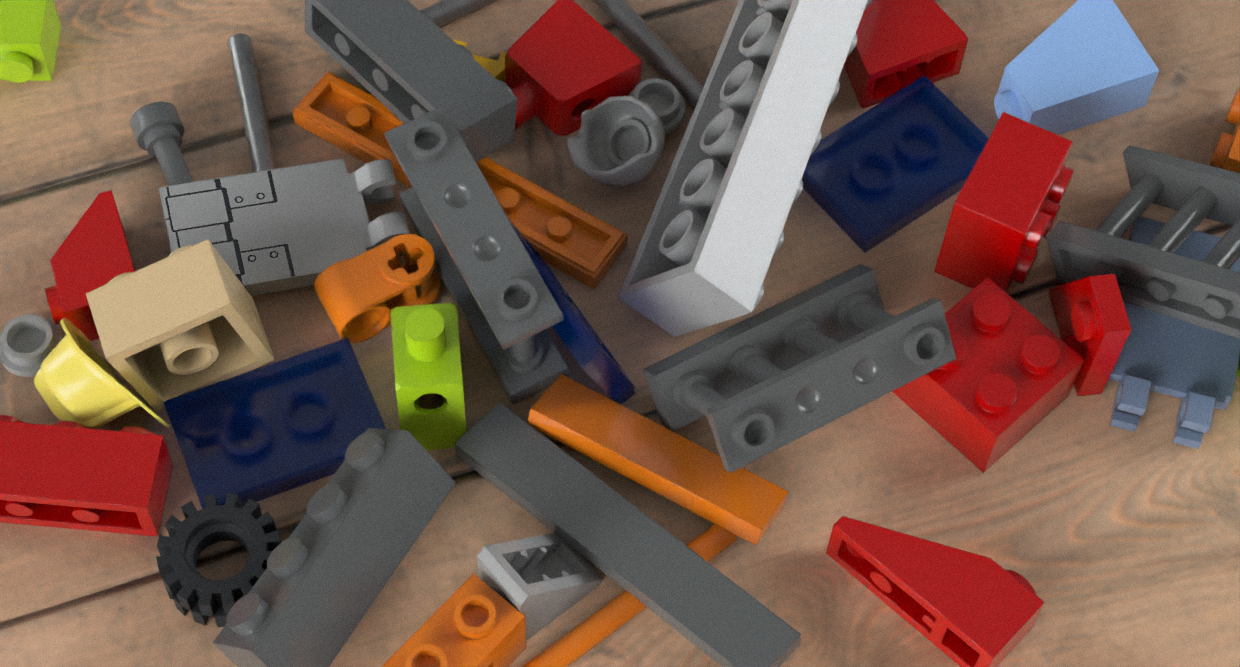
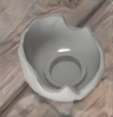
[567,96,665,187]

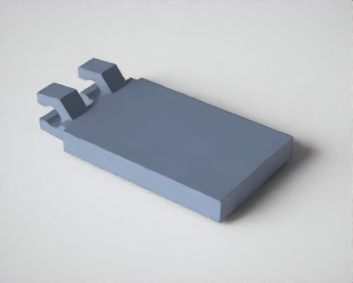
[1109,216,1240,449]

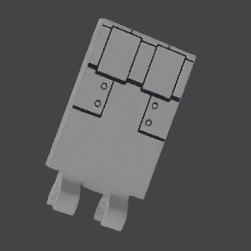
[159,158,409,296]

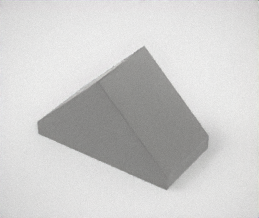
[477,533,603,640]

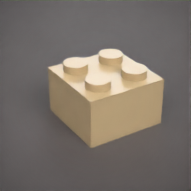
[86,239,275,412]

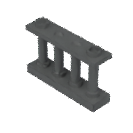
[385,106,569,405]
[1046,145,1240,339]
[643,264,956,473]

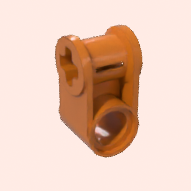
[314,234,441,343]

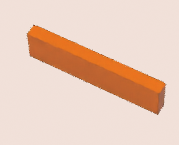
[527,374,789,546]

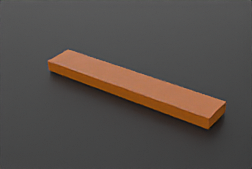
[292,71,628,289]

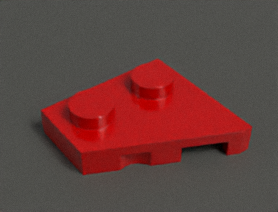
[1048,274,1132,397]

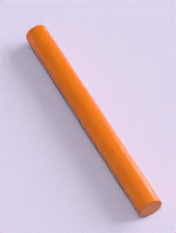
[522,524,737,667]

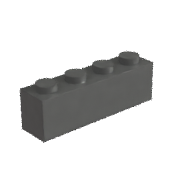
[305,0,518,162]
[213,428,456,667]

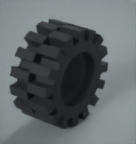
[156,493,281,627]

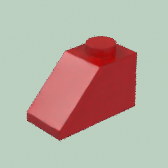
[45,190,135,341]

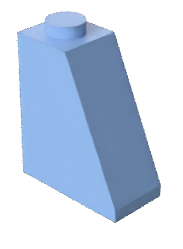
[994,0,1159,135]

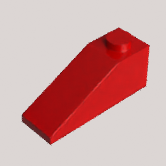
[826,516,1045,667]

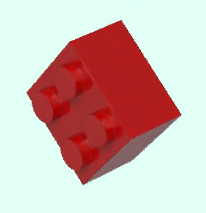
[934,112,1075,293]
[892,277,1085,473]

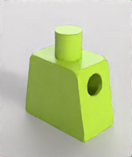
[391,303,466,450]

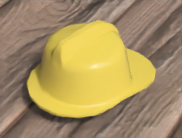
[34,317,170,429]

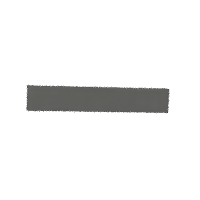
[454,402,801,667]

